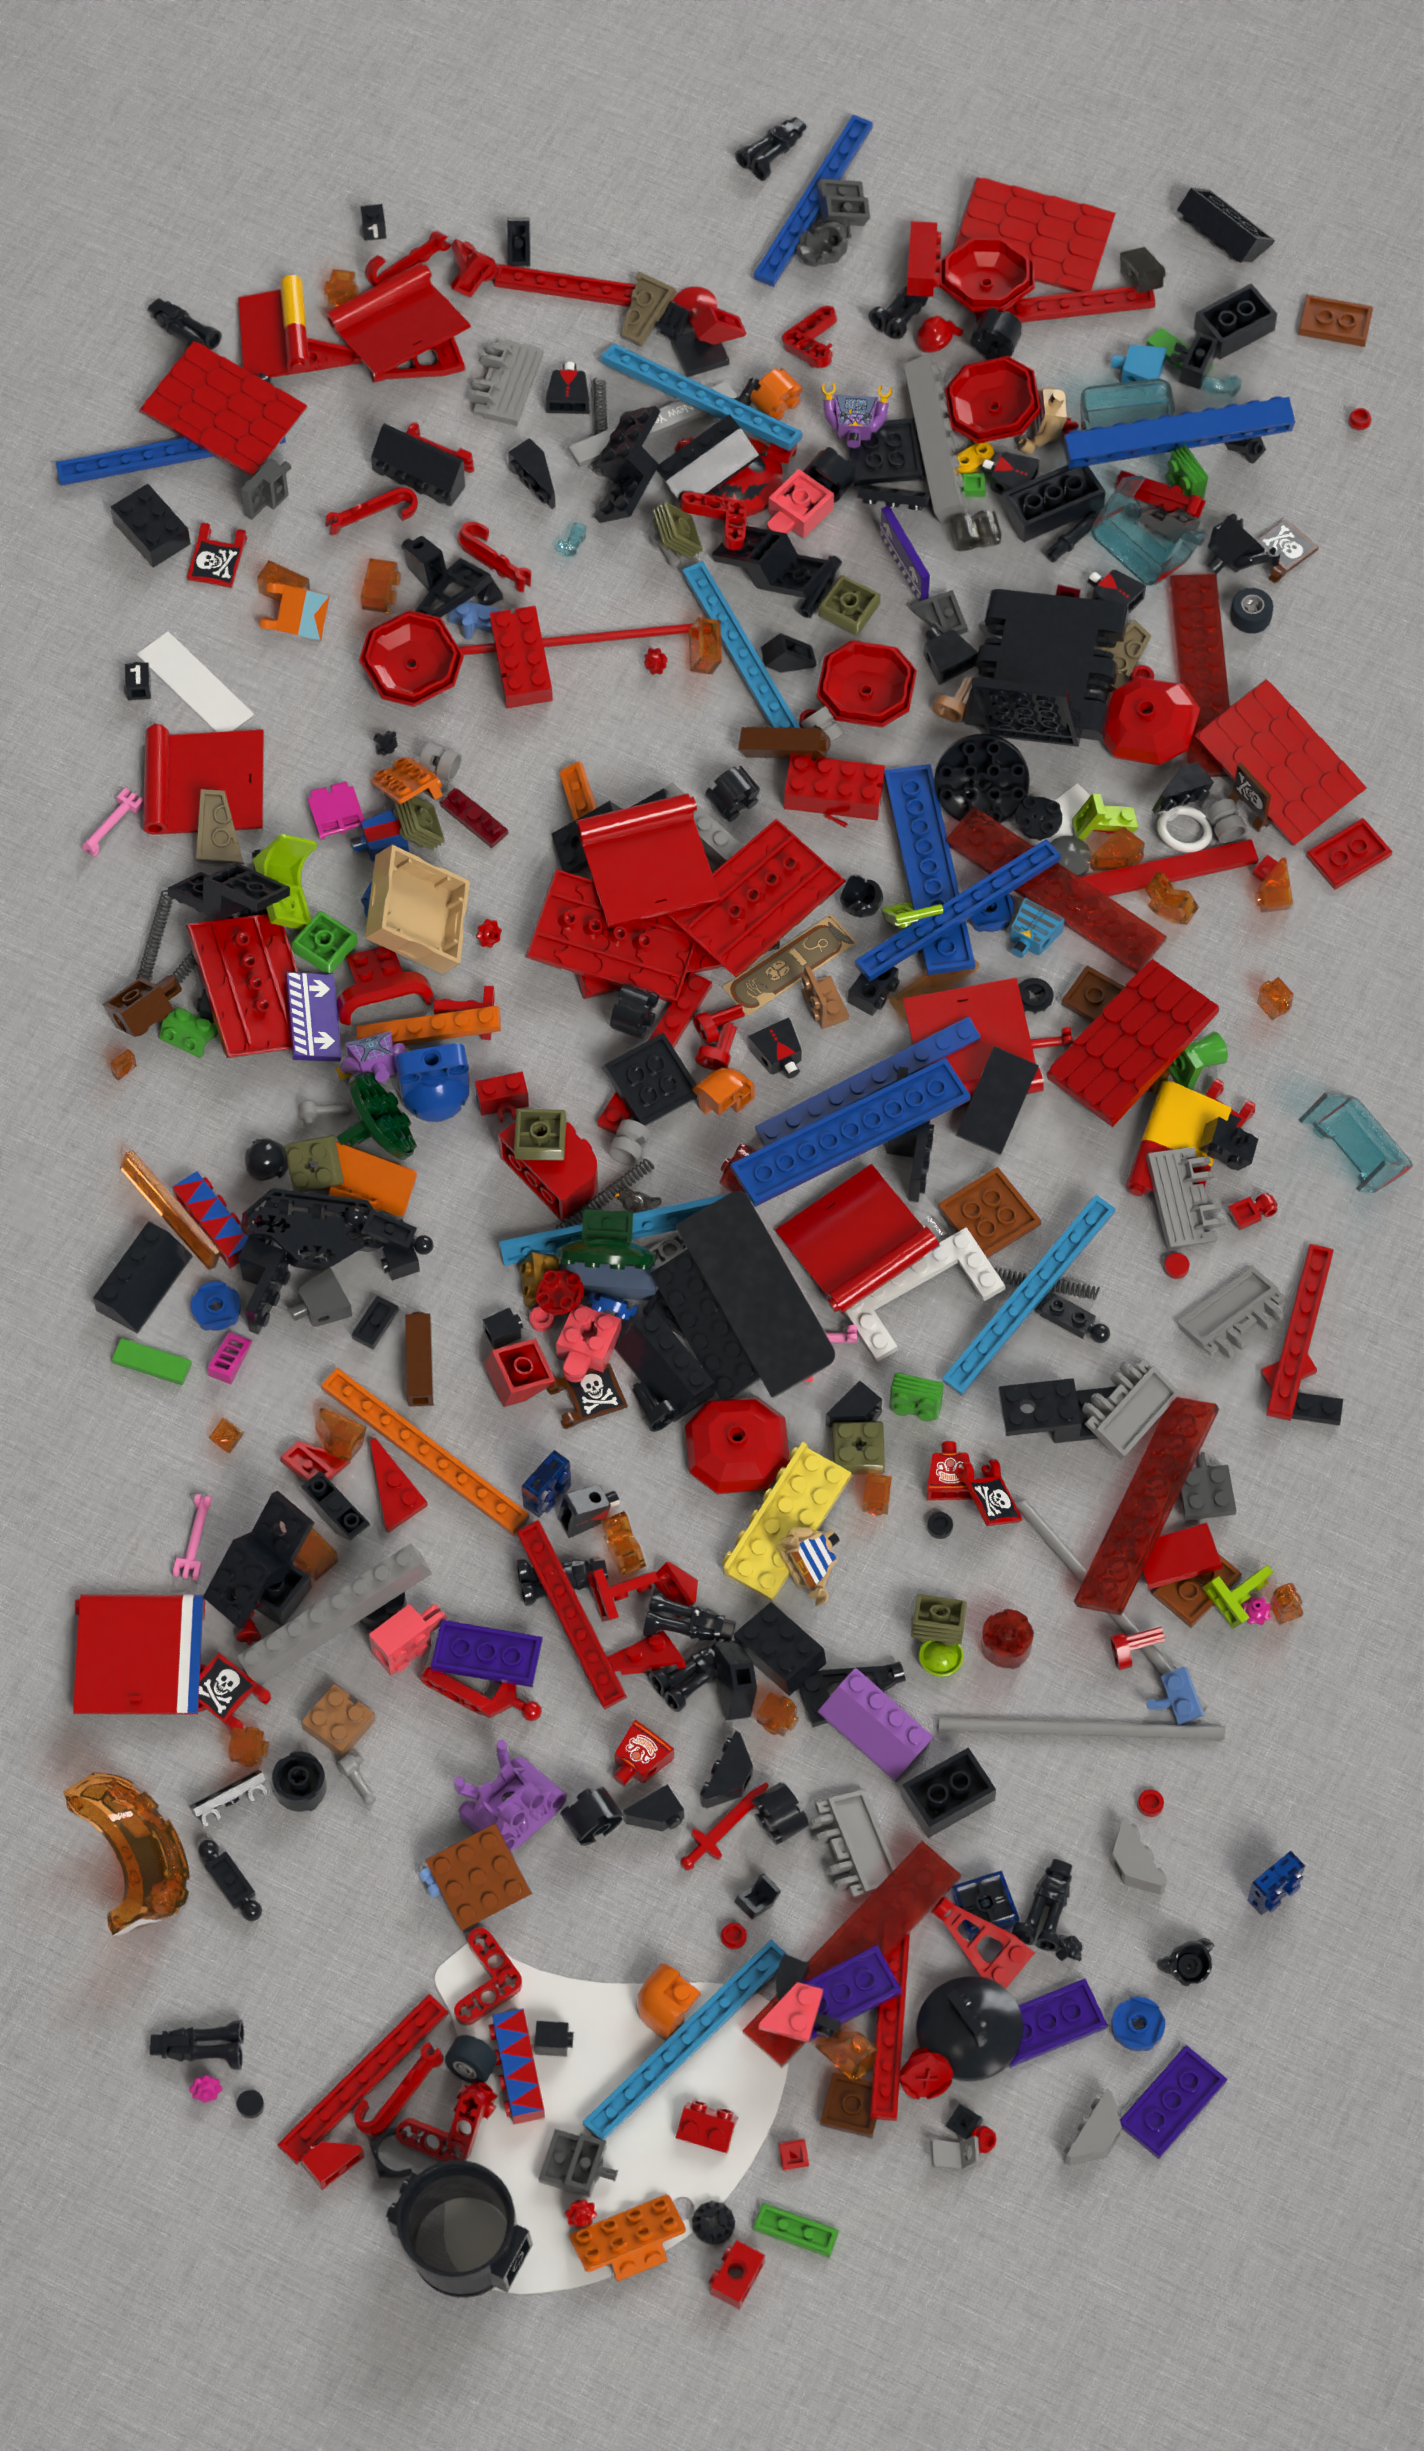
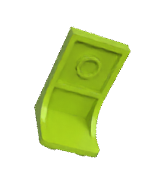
[253,834,317,930]

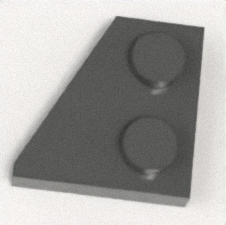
[911,590,968,635]

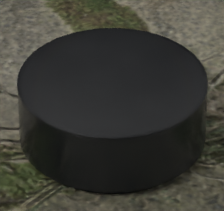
[927,1512,953,1539]
[237,2090,264,2119]

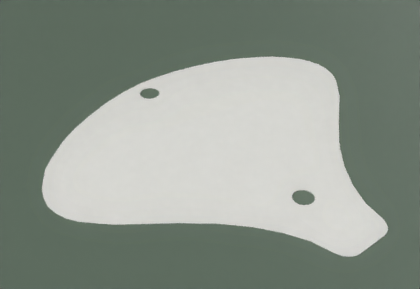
[435,1939,788,2294]

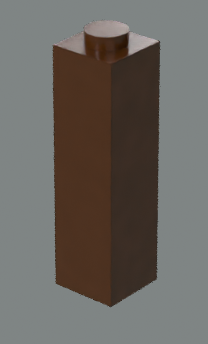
[739,727,831,759]
[405,1312,434,1407]

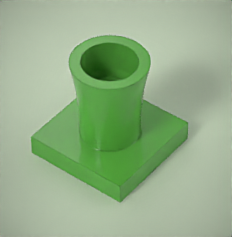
[1167,1031,1228,1090]

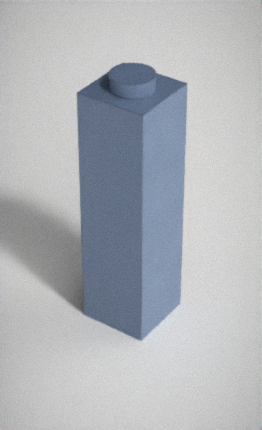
[567,1262,657,1301]

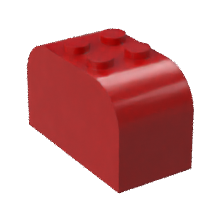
[498,1121,598,1222]

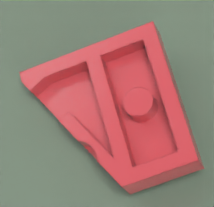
[759,1982,823,2043]

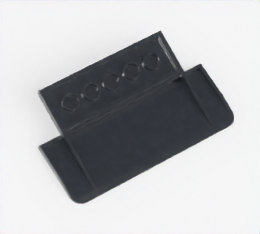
[650,1191,835,1400]

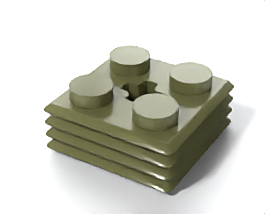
[653,501,703,559]
[818,575,881,635]
[394,796,445,851]
[514,1109,566,1161]
[284,1135,344,1192]
[832,1421,885,1474]
[911,1594,967,1646]

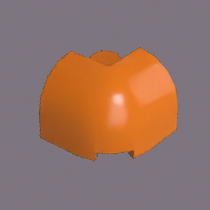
[692,1068,755,1116]
[637,1963,701,2041]

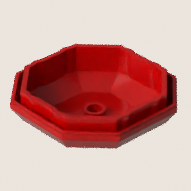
[939,237,1035,313]
[945,356,1041,444]
[359,610,464,707]
[816,640,917,728]
[1103,677,1200,766]
[685,1397,790,1494]

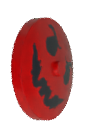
[708,437,783,516]

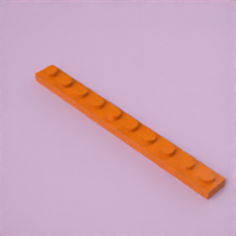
[321,1368,529,1536]

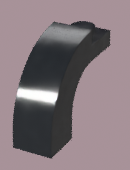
[776,1954,843,2039]

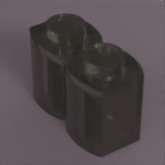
[949,510,1002,551]

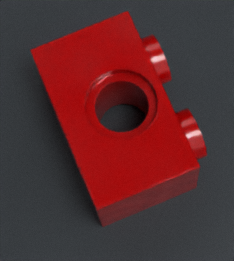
[708,2240,765,2310]

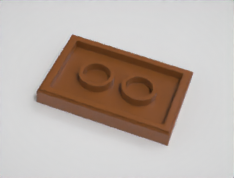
[1298,295,1373,347]
[1153,1553,1242,1628]

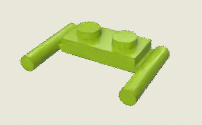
[881,902,943,928]

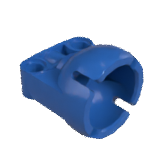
[395,1043,469,1122]

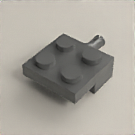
[818,179,870,239]
[241,459,291,520]
[1139,507,1205,546]
[1176,1452,1237,1520]
[538,2129,618,2197]

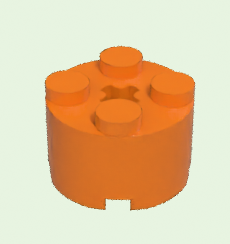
[750,367,802,421]

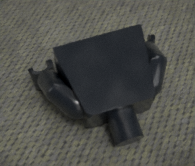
[1207,514,1280,575]

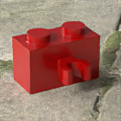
[475,1071,529,1123]

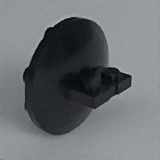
[934,734,1030,826]
[916,1976,1023,2081]

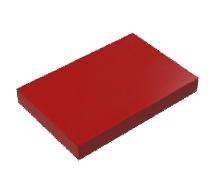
[1306,818,1393,890]
[1134,1523,1223,1590]

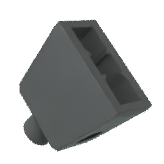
[289,1268,352,1327]

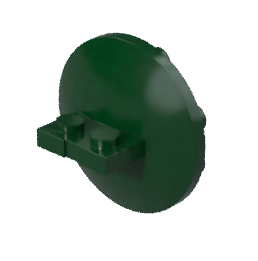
[336,1072,417,1160]
[555,1209,656,1270]

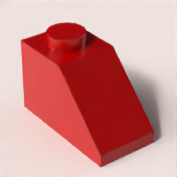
[691,305,747,345]
[300,2142,365,2190]

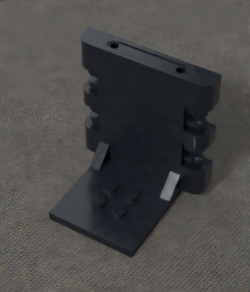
[964,589,1129,747]

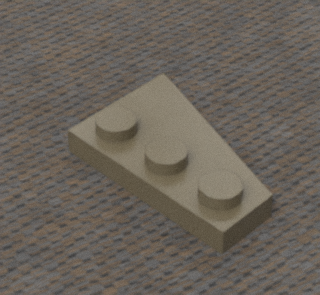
[621,271,677,347]
[1100,620,1151,691]
[196,789,244,864]

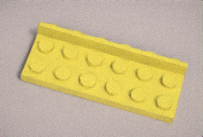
[722,1442,852,1602]

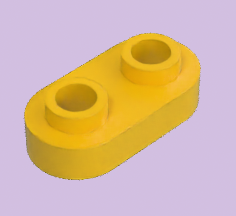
[957,442,994,475]

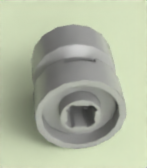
[801,706,844,742]
[419,741,462,782]
[1206,799,1247,844]
[608,1119,650,1166]

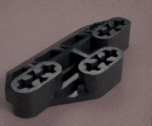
[241,1188,385,1271]

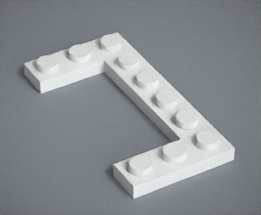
[844,1227,1005,1362]

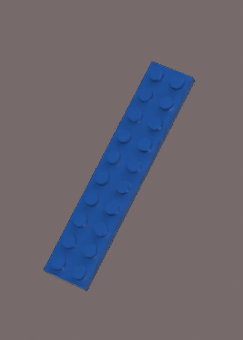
[884,764,975,975]
[731,1058,971,1207]

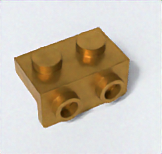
[520,1253,560,1308]

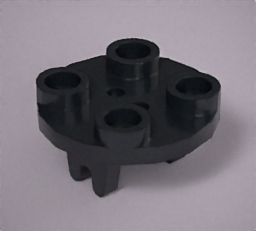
[1015,796,1062,841]

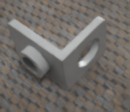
[931,2136,979,2171]

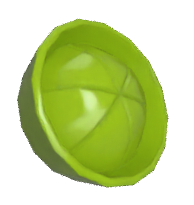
[919,1640,964,1677]

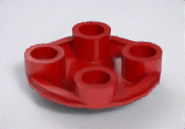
[673,287,717,323]
[536,1270,584,1315]

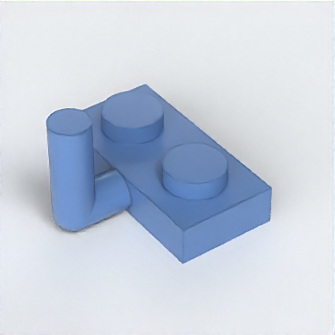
[449,601,500,639]
[1147,1667,1205,1725]

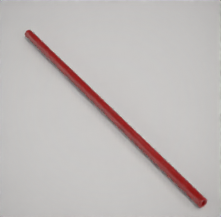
[459,622,711,655]

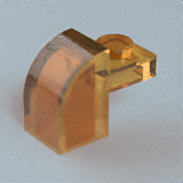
[1145,872,1199,925]
[601,1511,646,1576]

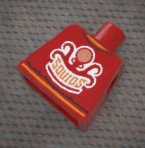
[927,1441,973,1501]
[613,1719,674,1786]

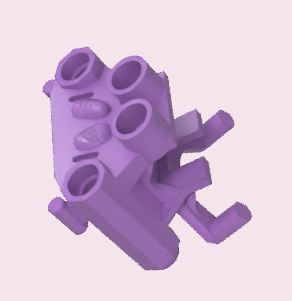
[454,1740,567,1851]

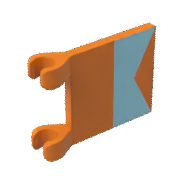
[259,580,330,641]

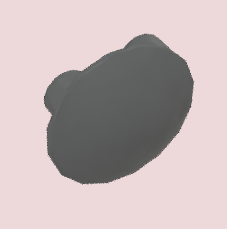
[1049,836,1092,878]

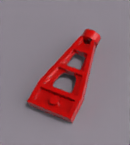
[369,337,465,383]
[931,1896,1035,1989]

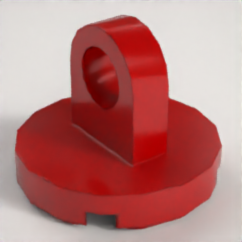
[899,2047,953,2100]

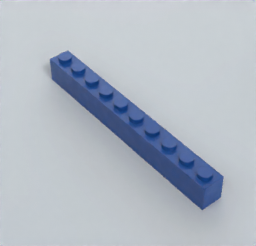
[1063,396,1295,469]

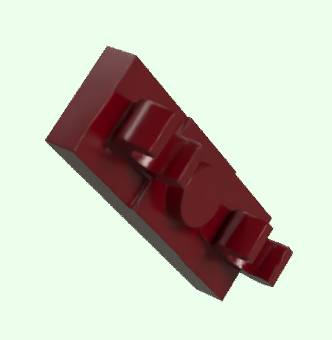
[441,788,508,848]

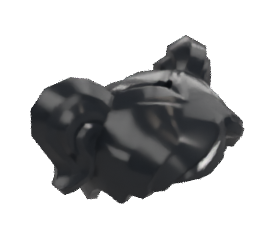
[1157,1938,1214,1986]

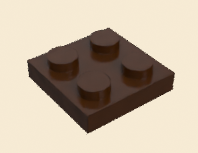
[1061,965,1125,1022]
[820,2072,877,2138]

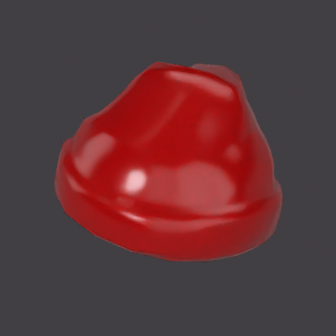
[916,315,964,353]

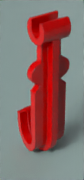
[364,231,451,286]
[1114,470,1206,518]
[325,487,418,535]
[458,522,532,592]
[354,2042,444,2136]

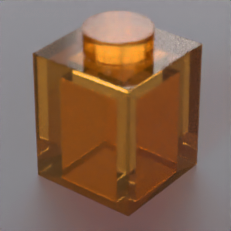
[863,1474,892,1516]

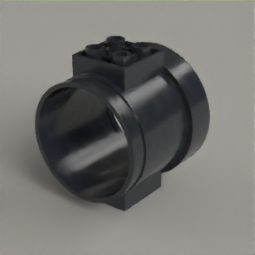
[386,2160,533,2298]

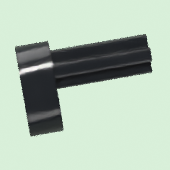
[632,1381,679,1432]

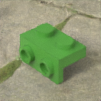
[159,1007,218,1058]

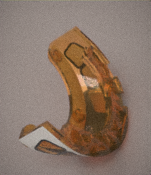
[63,1773,190,1936]

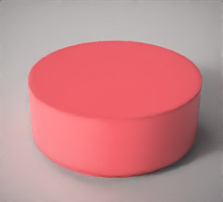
[529,1306,555,1332]

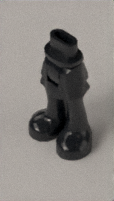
[735,117,807,181]
[868,286,929,339]
[148,298,222,351]
[516,1558,608,1606]
[643,1589,736,1642]
[649,1640,730,1712]
[1011,1859,1073,1951]
[150,2020,244,2070]

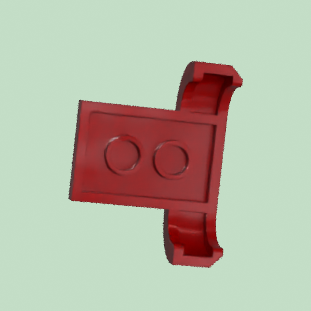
[337,946,435,1025]

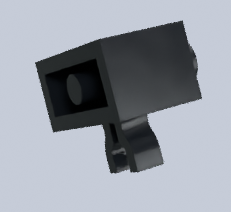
[1170,332,1219,389]
[1199,1117,1258,1171]

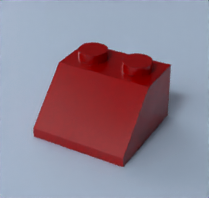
[484,1338,556,1407]

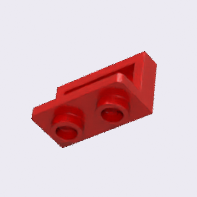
[676,2100,739,2153]

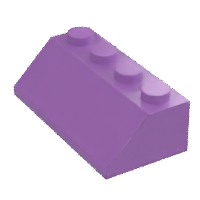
[818,1668,933,1781]

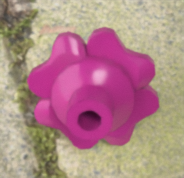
[1242,1596,1271,1625]
[189,2075,222,2103]

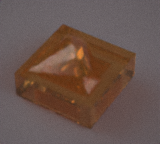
[110,1049,137,1080]
[209,1418,244,1453]

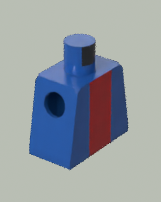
[351,808,409,862]

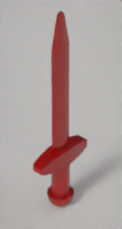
[680,1782,769,1871]

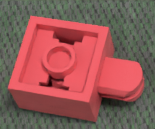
[767,469,834,538]
[556,1304,621,1382]
[369,1604,447,1676]

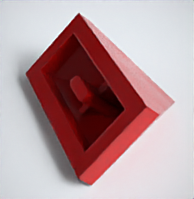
[654,1562,698,1618]

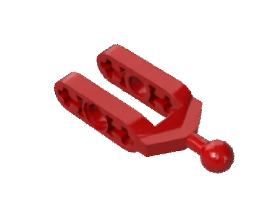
[419,1667,542,1721]

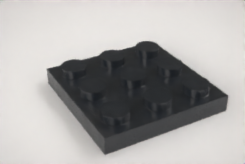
[849,418,923,486]
[857,484,931,511]
[602,1032,698,1126]

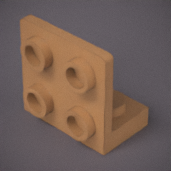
[801,966,849,1029]

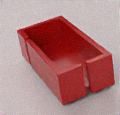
[490,605,553,709]
[784,754,885,821]

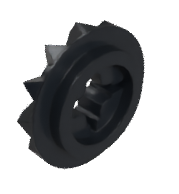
[1018,978,1054,1014]
[692,2200,735,2245]

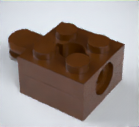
[102,975,182,1037]

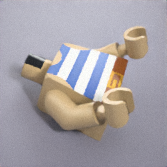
[1018,387,1067,454]
[776,1527,840,1606]

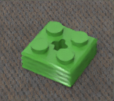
[1165,445,1209,500]
[291,911,358,974]
[890,1372,944,1421]

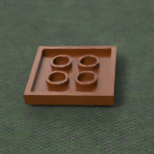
[937,1167,1041,1259]
[425,1823,532,1931]

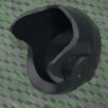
[840,874,883,918]
[245,1138,288,1181]

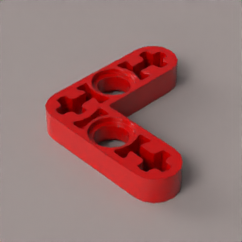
[781,306,837,368]
[679,492,747,550]
[454,1928,522,2026]
[395,2089,486,2161]

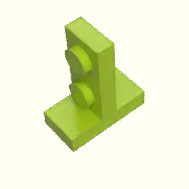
[1071,794,1139,840]
[1202,1565,1274,1629]

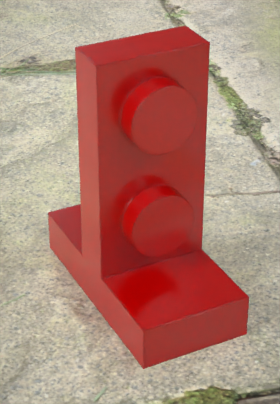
[451,239,496,298]
[434,986,495,1040]
[586,1568,659,1622]

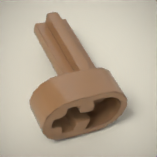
[932,676,973,722]

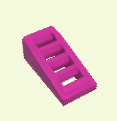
[207,1332,252,1384]

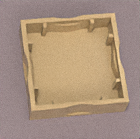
[365,845,470,974]

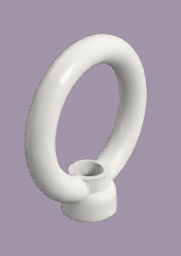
[1157,806,1213,853]

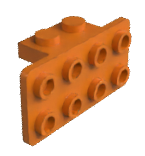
[370,757,443,804]
[324,1141,417,1217]
[569,2195,686,2282]

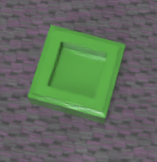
[962,473,986,497]

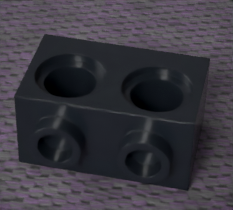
[848,967,900,1016]

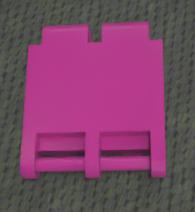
[307,781,365,840]

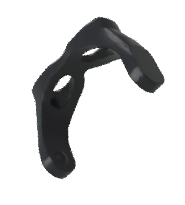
[369,2127,412,2178]

